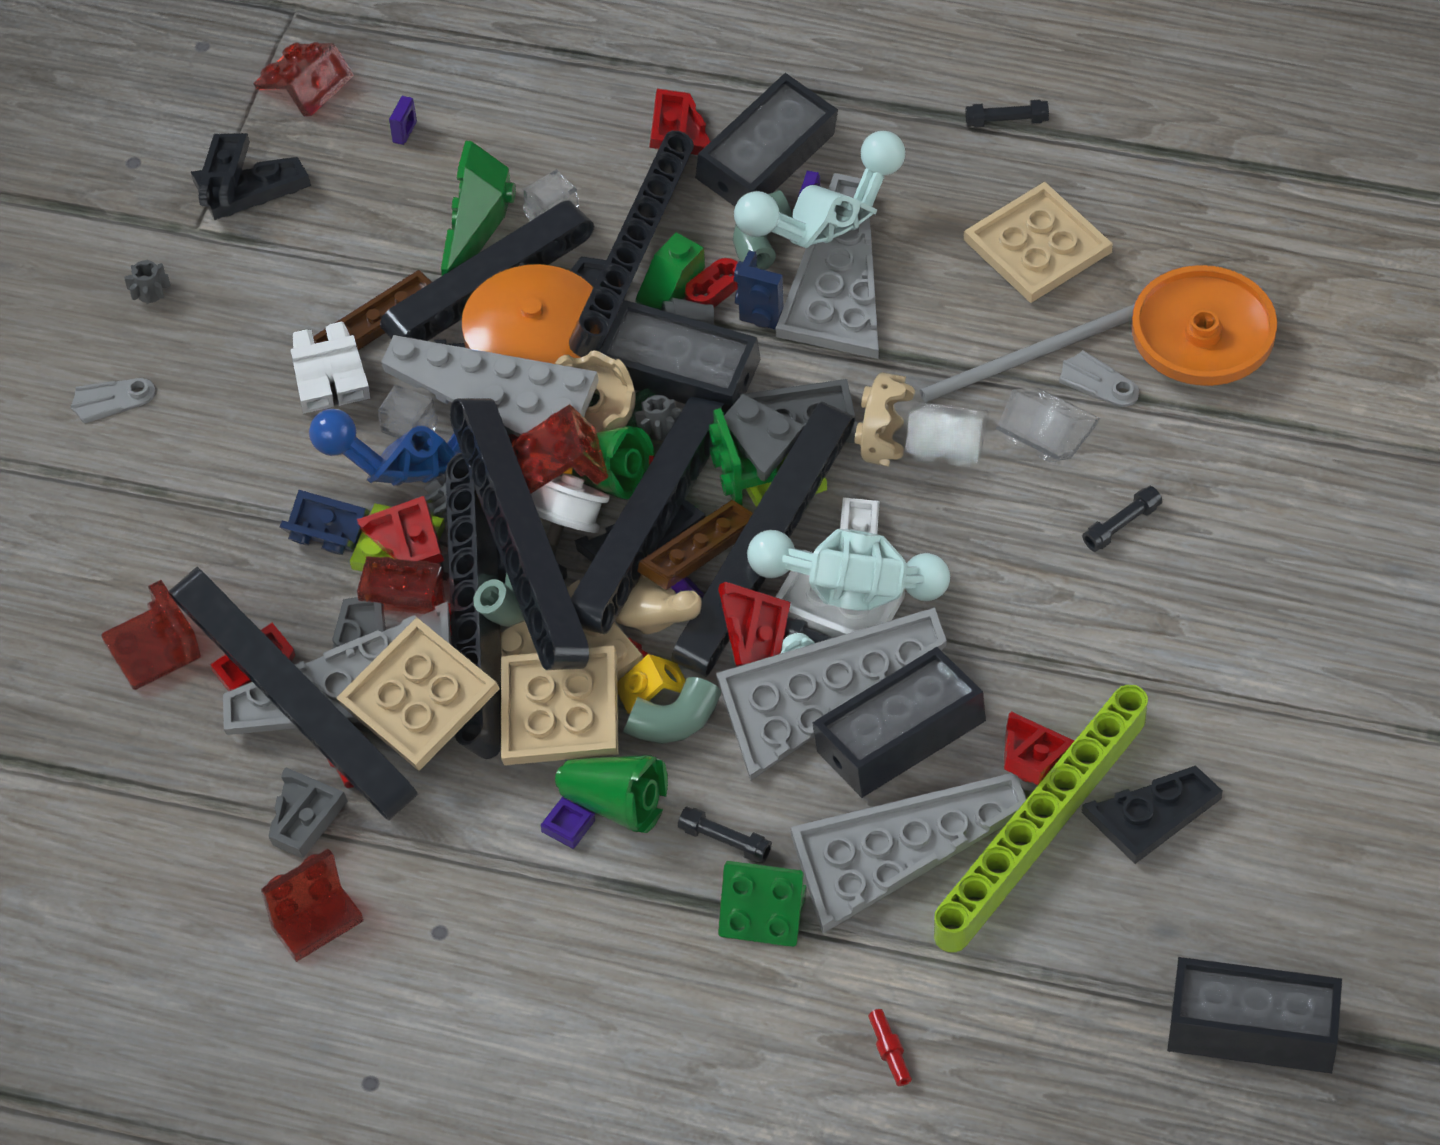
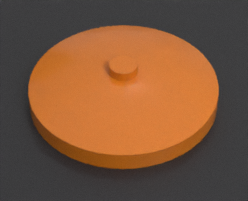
[462,264,593,364]
[1132,265,1277,386]

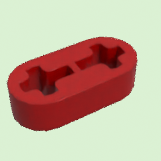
[685,258,738,308]

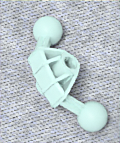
[734,131,905,248]
[747,529,950,610]

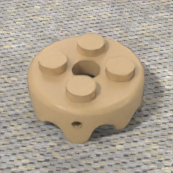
[555,350,636,438]
[855,372,915,467]

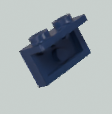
[734,250,784,330]
[279,490,370,555]

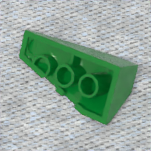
[441,141,516,276]

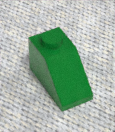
[635,232,705,310]

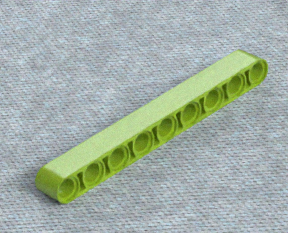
[934,685,1148,952]

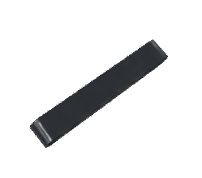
[380,200,594,341]

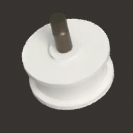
[531,471,610,556]

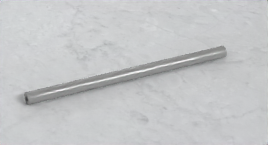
[920,304,1135,403]

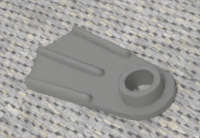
[1059,350,1139,407]
[71,378,155,424]

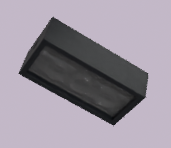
[695,73,838,206]
[600,300,761,410]
[812,647,986,798]
[1167,957,1342,1074]

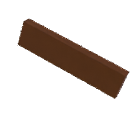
[313,270,432,350]
[637,500,753,590]

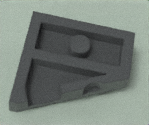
[724,394,804,482]
[269,767,348,858]

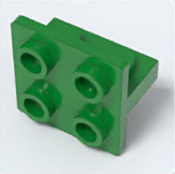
[709,408,777,506]
[718,861,807,947]

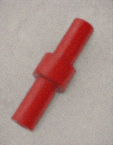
[868,1009,912,1086]

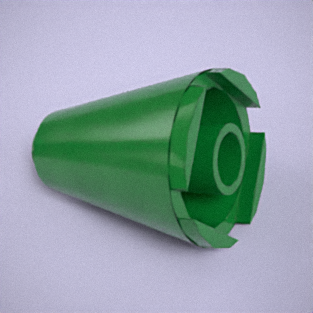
[551,426,655,500]
[555,755,668,833]

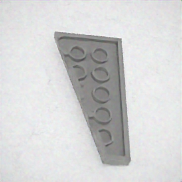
[776,173,879,359]
[381,335,599,464]
[223,602,451,735]
[716,607,947,781]
[791,773,1026,933]

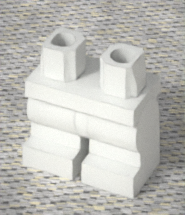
[290,322,370,414]

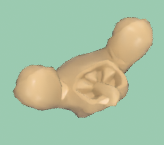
[616,575,702,635]

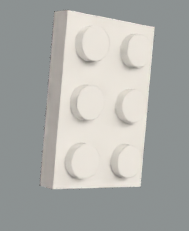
[776,550,905,638]

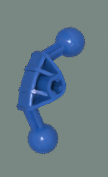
[309,409,462,486]

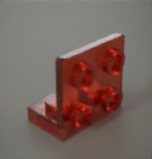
[253,42,354,116]
[511,404,608,494]
[357,556,446,614]
[101,580,201,690]
[261,849,363,962]

